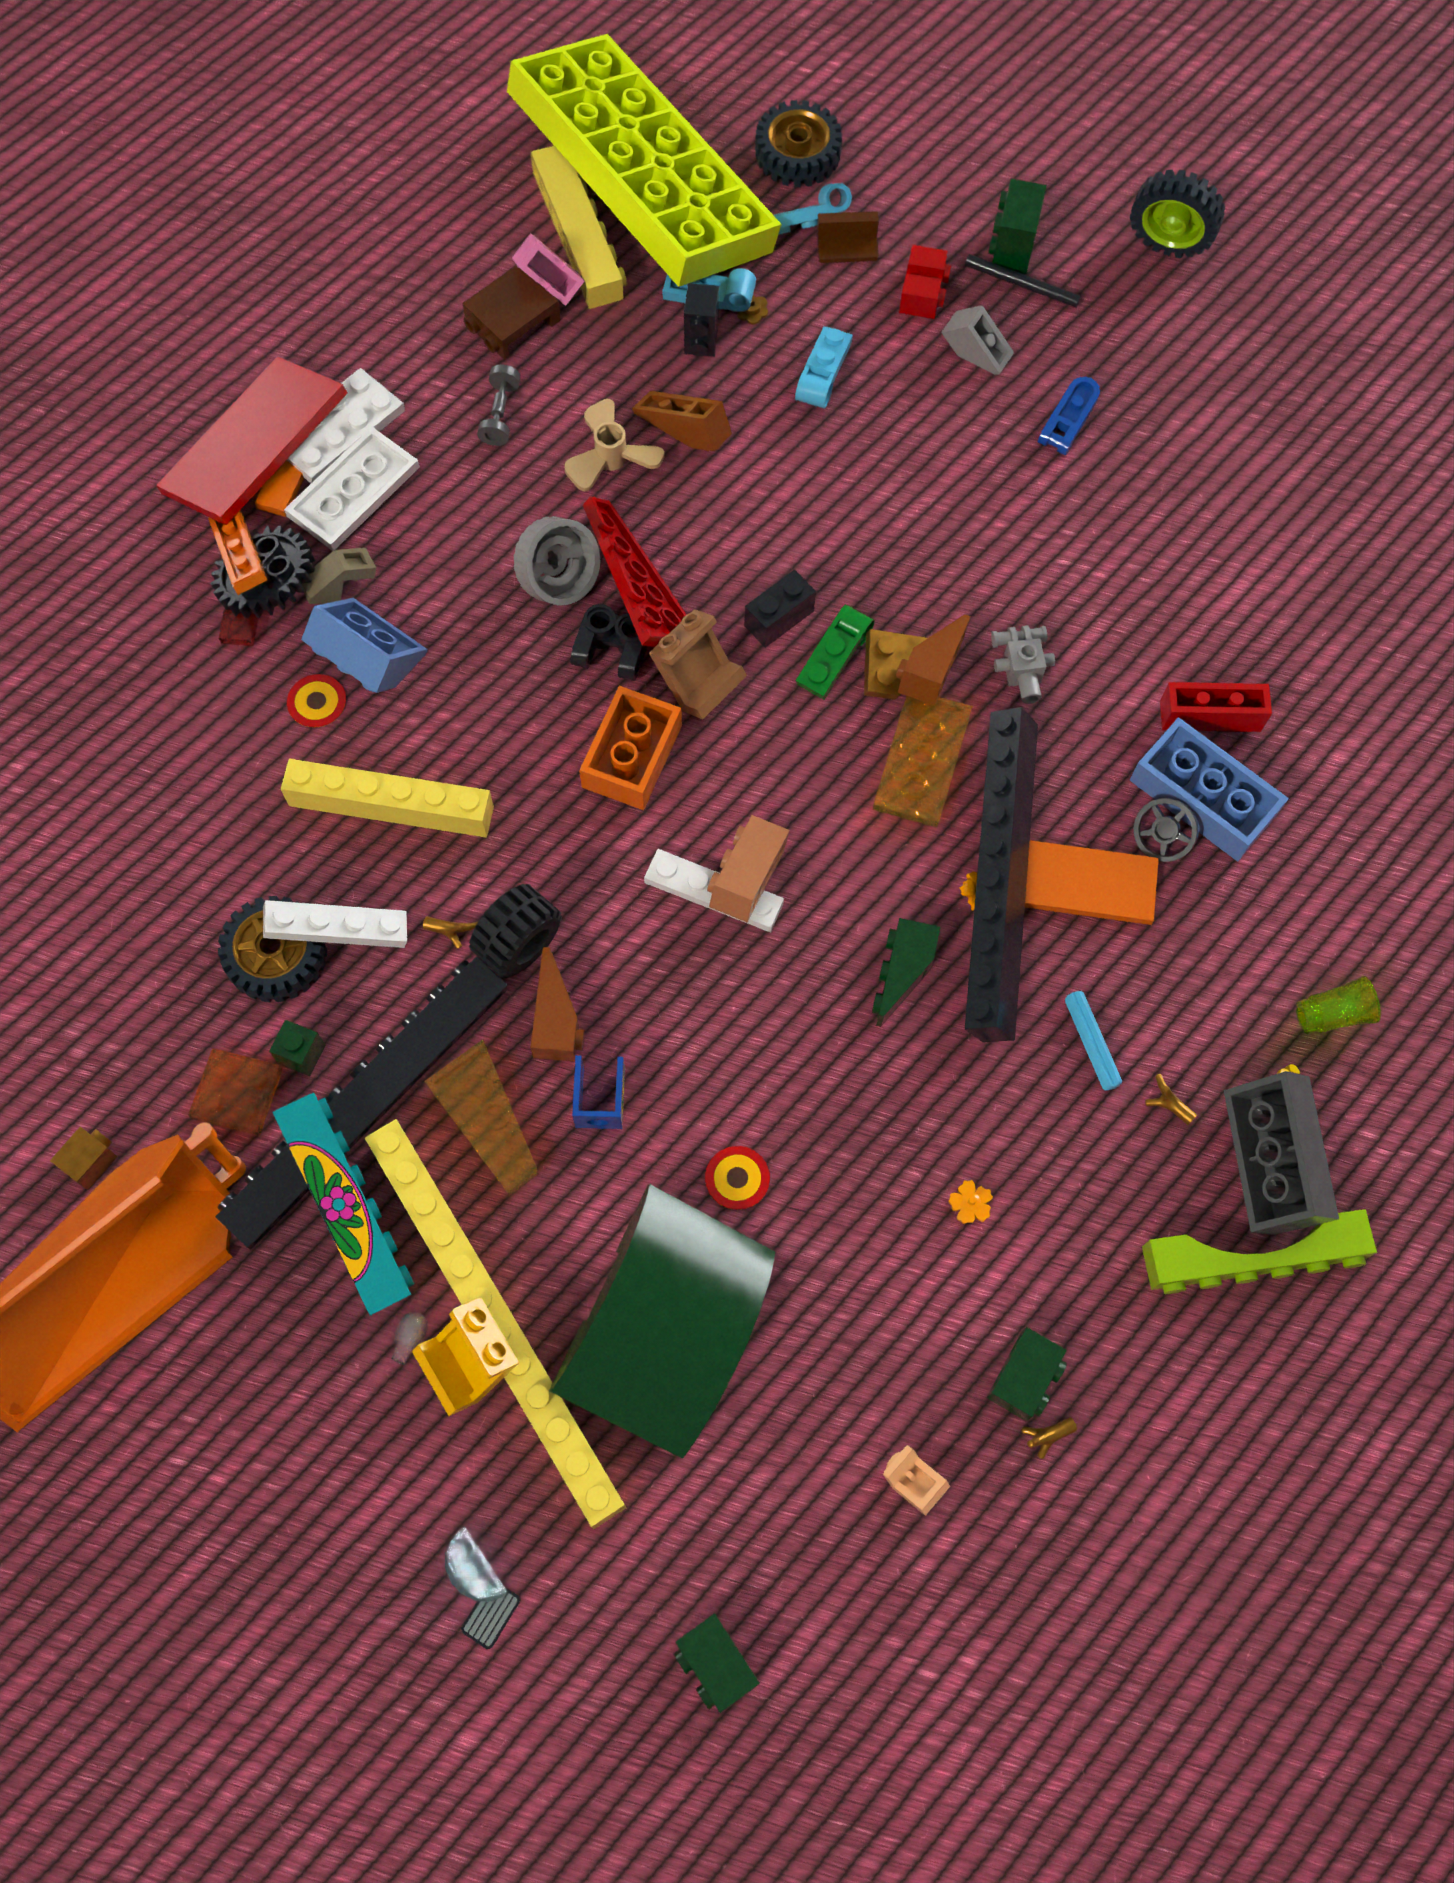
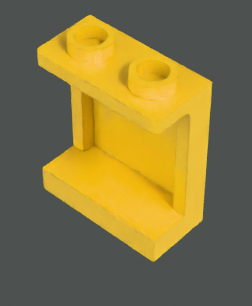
[412,1297,519,1416]

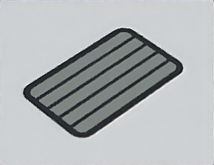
[461,1580,520,1649]

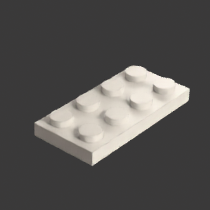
[287,368,405,483]
[284,426,420,551]

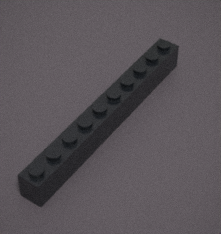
[965,707,1038,1043]
[215,956,508,1250]

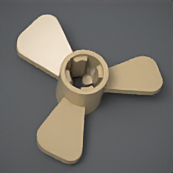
[565,399,664,491]

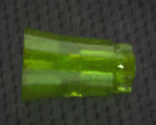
[1296,976,1381,1034]

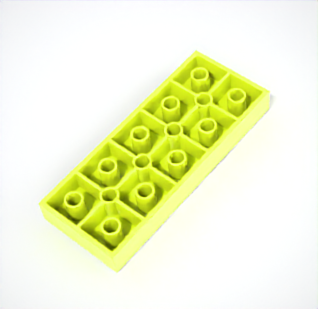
[507,34,781,287]

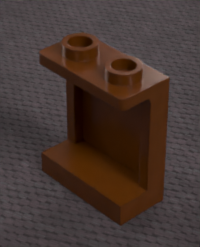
[462,265,561,360]

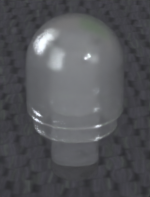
[391,1312,428,1365]

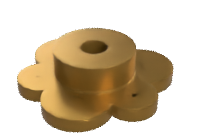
[737,295,768,325]

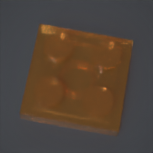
[188,1048,283,1136]

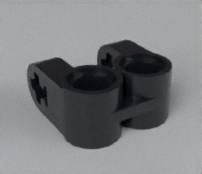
[570,604,648,681]

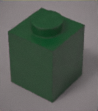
[269,1020,326,1077]

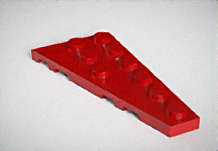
[583,496,687,647]

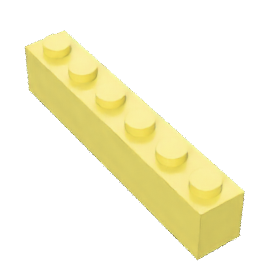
[531,146,627,309]
[281,759,494,838]

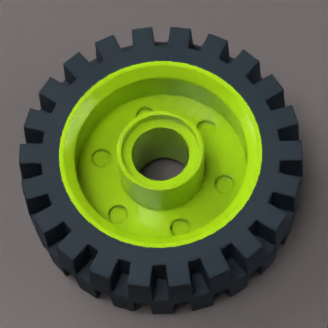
[1130,169,1225,258]

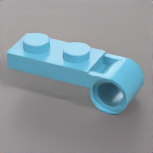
[774,183,852,234]
[662,268,756,312]
[795,326,853,409]

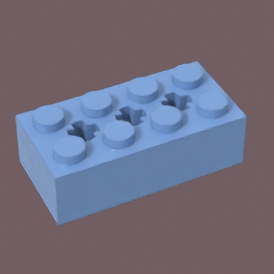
[1129,717,1289,862]

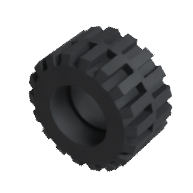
[469,884,562,979]

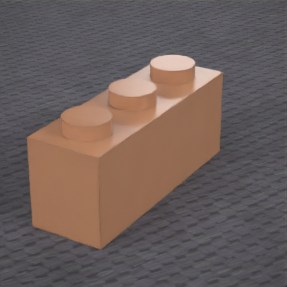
[707,815,790,922]

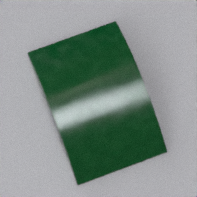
[549,1184,776,1459]

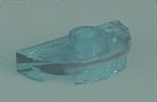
[445,1526,507,1602]

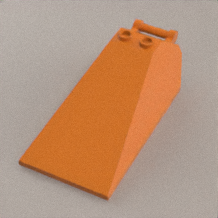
[0,1122,246,1432]

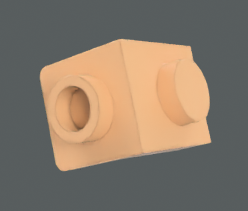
[883,1445,950,1516]

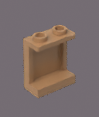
[649,609,747,719]

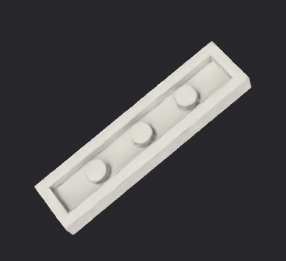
[644,849,784,933]
[263,900,407,948]

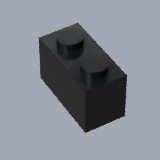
[684,283,719,357]
[744,570,816,648]

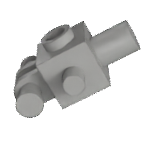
[991,625,1055,704]

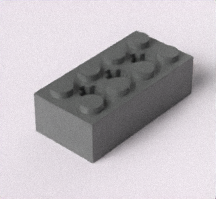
[1223,1071,1339,1235]

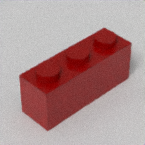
[1160,682,1272,732]

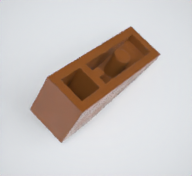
[632,391,732,452]
[896,614,971,706]
[530,947,585,1062]

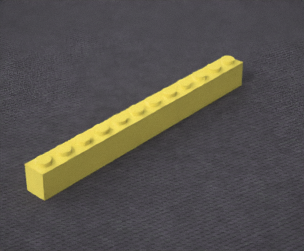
[365,1119,626,1529]

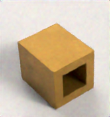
[50,1127,118,1190]

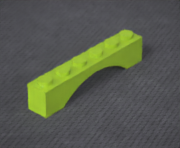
[1142,1209,1377,1294]

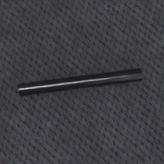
[965,254,1081,308]

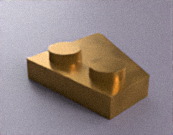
[864,629,928,700]

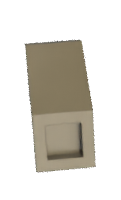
[302,548,376,604]

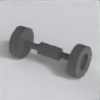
[477,364,521,446]

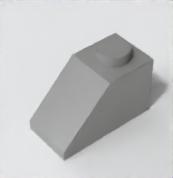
[941,305,1014,375]

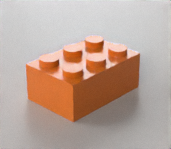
[579,686,682,811]

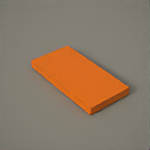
[1025,840,1159,925]

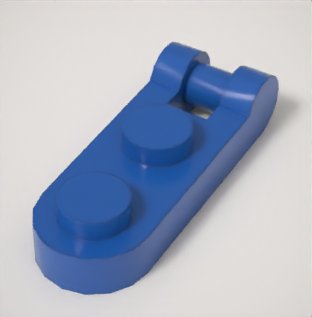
[1038,377,1100,456]

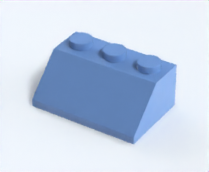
[301,598,428,693]

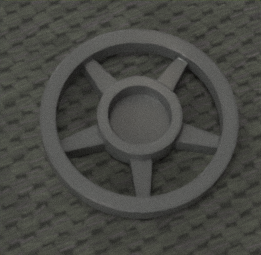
[1134,798,1199,862]

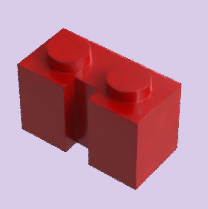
[899,244,951,319]

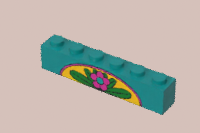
[273,1092,414,1315]

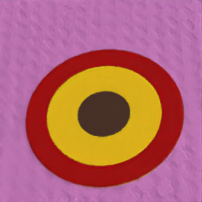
[287,674,346,727]
[705,1146,770,1210]

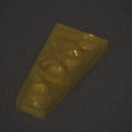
[424,1039,539,1196]

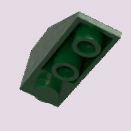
[872,918,941,1027]

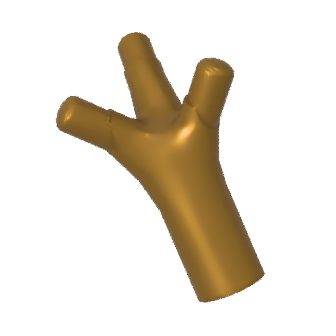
[423,916,478,949]
[1145,1074,1197,1125]
[1022,1417,1077,1459]

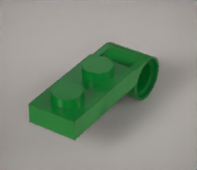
[796,604,875,700]

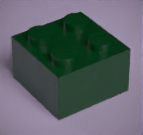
[988,178,1047,275]

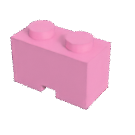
[512,233,585,306]

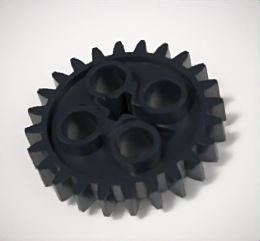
[211,526,315,619]

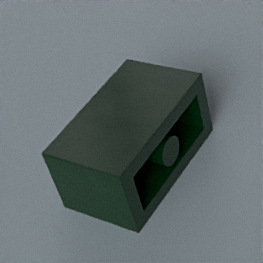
[986,1327,1067,1421]
[673,1613,760,1713]

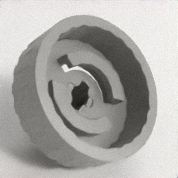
[514,516,600,605]

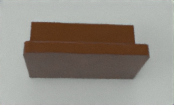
[816,211,879,263]

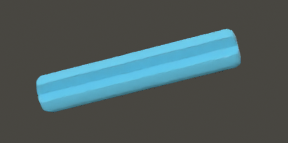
[1065,991,1122,1091]

